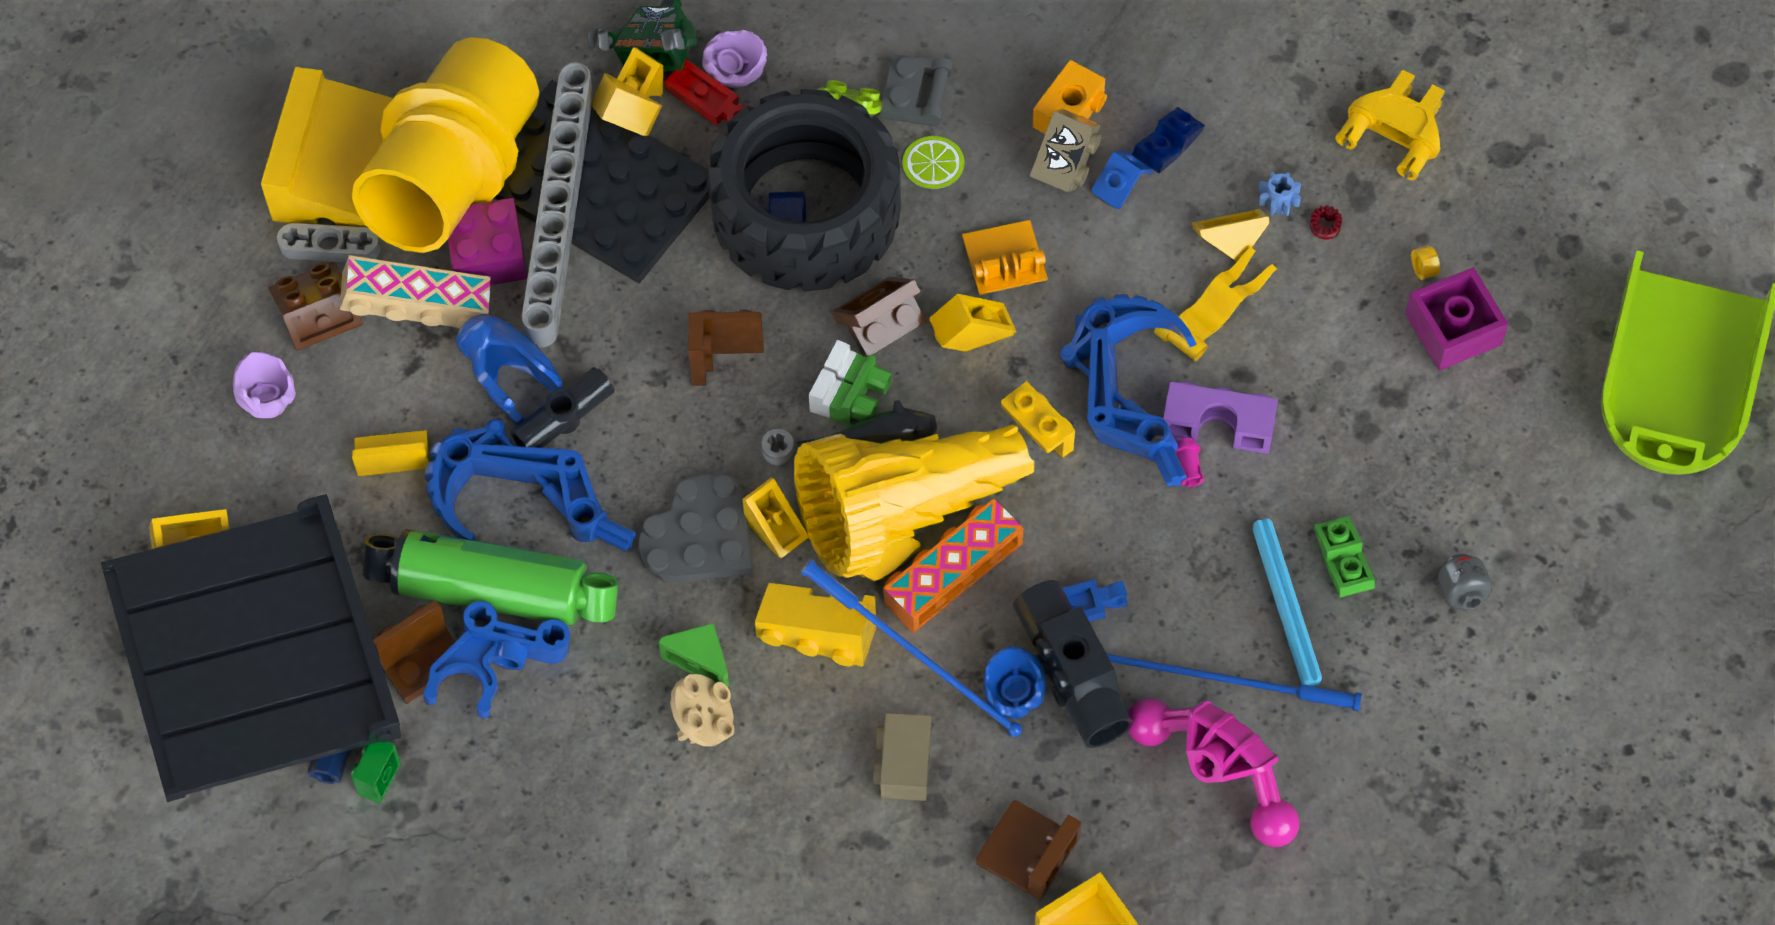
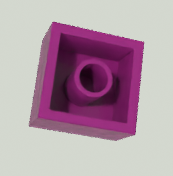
[448,198,528,285]
[1405,267,1508,371]

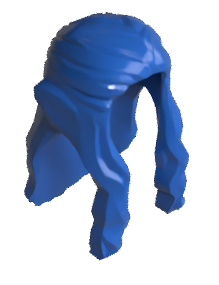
[456,314,563,425]

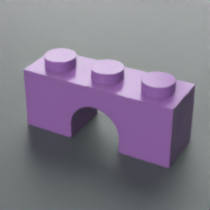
[1161,381,1278,454]

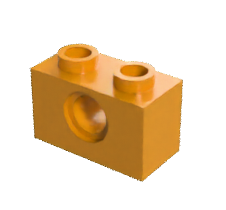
[1033,60,1107,134]

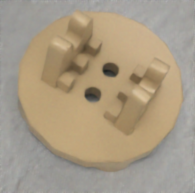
[670,674,734,746]

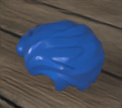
[983,646,1046,719]

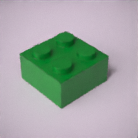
[351,742,401,804]

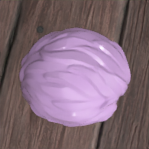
[702,30,767,88]
[233,351,296,418]

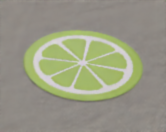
[902,136,965,189]

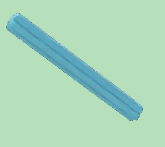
[1252,518,1322,686]

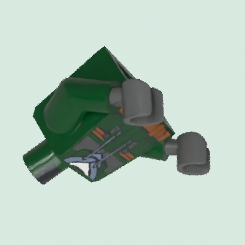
[587,0,698,71]

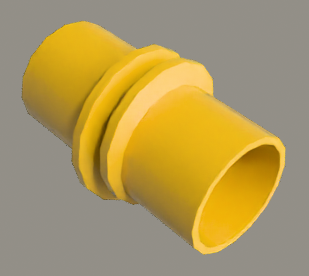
[352,37,539,253]

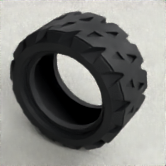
[707,89,901,292]

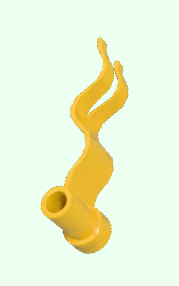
[1154,246,1277,362]

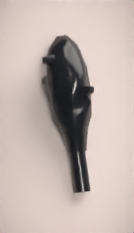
[795,400,937,451]

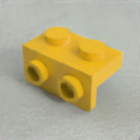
[1001,381,1075,458]

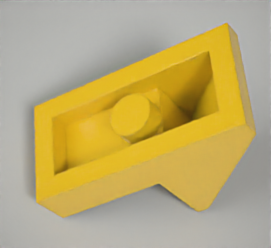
[617,47,663,97]

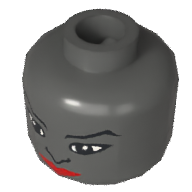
[1438,554,1492,610]

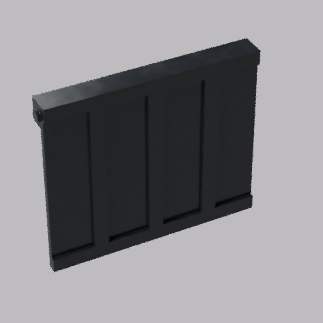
[101,494,401,802]

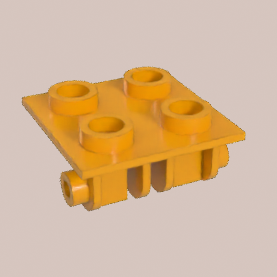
[962,220,1048,295]

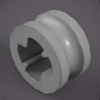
[761,429,794,466]

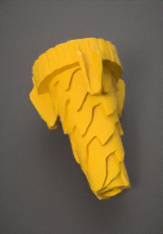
[794,425,1034,582]

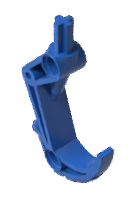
[1060,294,1196,487]
[425,419,636,552]

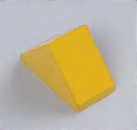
[592,73,662,136]
[743,478,808,559]

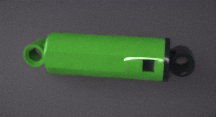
[362,529,618,626]

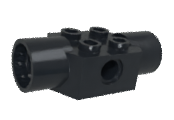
[1013,580,1133,748]

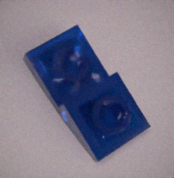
[1132,107,1205,173]

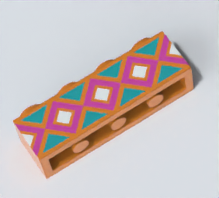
[883,498,1024,634]

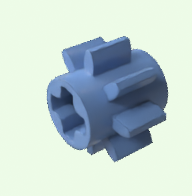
[1258,172,1301,216]

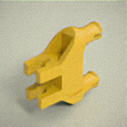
[1335,70,1445,181]

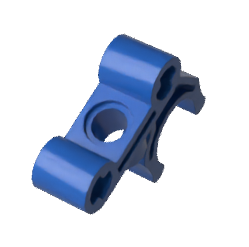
[423,601,570,718]

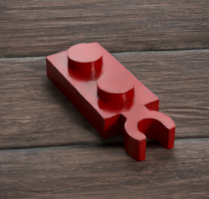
[664,59,746,126]

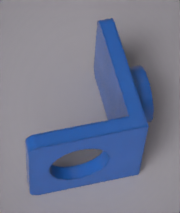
[1091,151,1154,209]

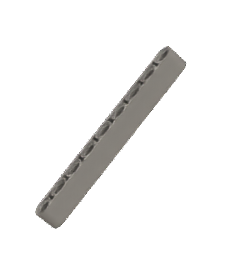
[522,62,593,348]

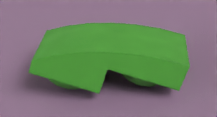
[1314,516,1375,598]

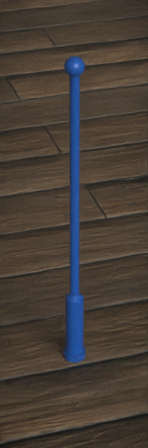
[800,558,1022,737]
[1107,654,1362,712]

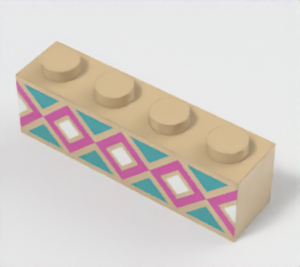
[340,255,490,330]

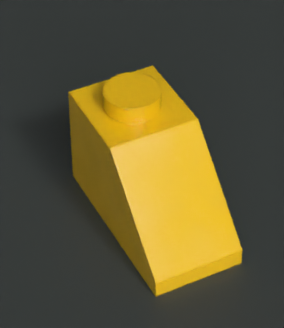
[929,294,1017,352]

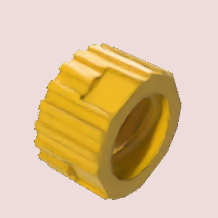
[1411,246,1440,280]

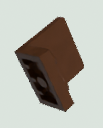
[269,262,363,351]
[688,309,764,386]
[373,601,456,704]
[976,800,1082,901]

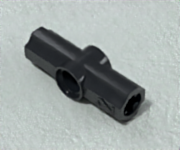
[510,367,614,448]

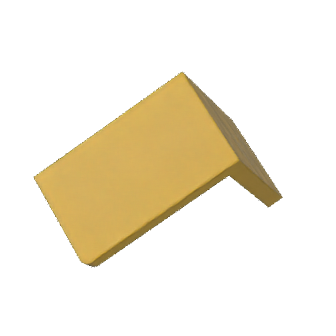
[1035,872,1138,925]

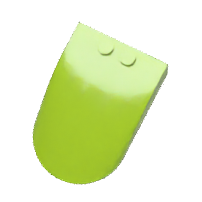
[1601,250,1775,475]

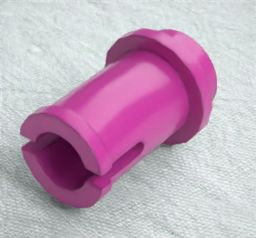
[1175,438,1204,487]

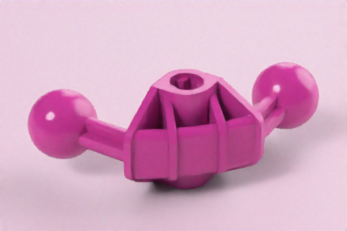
[1128,698,1300,848]

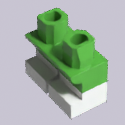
[809,340,892,426]

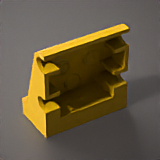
[261,67,393,228]

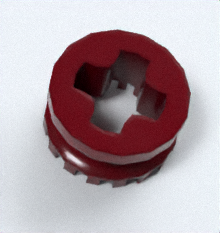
[1310,205,1343,240]

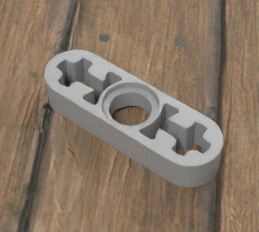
[277,223,380,262]

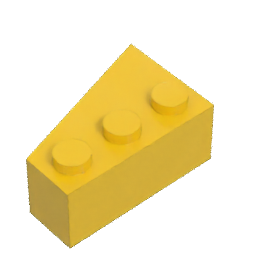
[755,583,876,667]

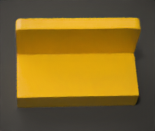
[352,430,430,476]

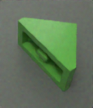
[658,623,729,687]

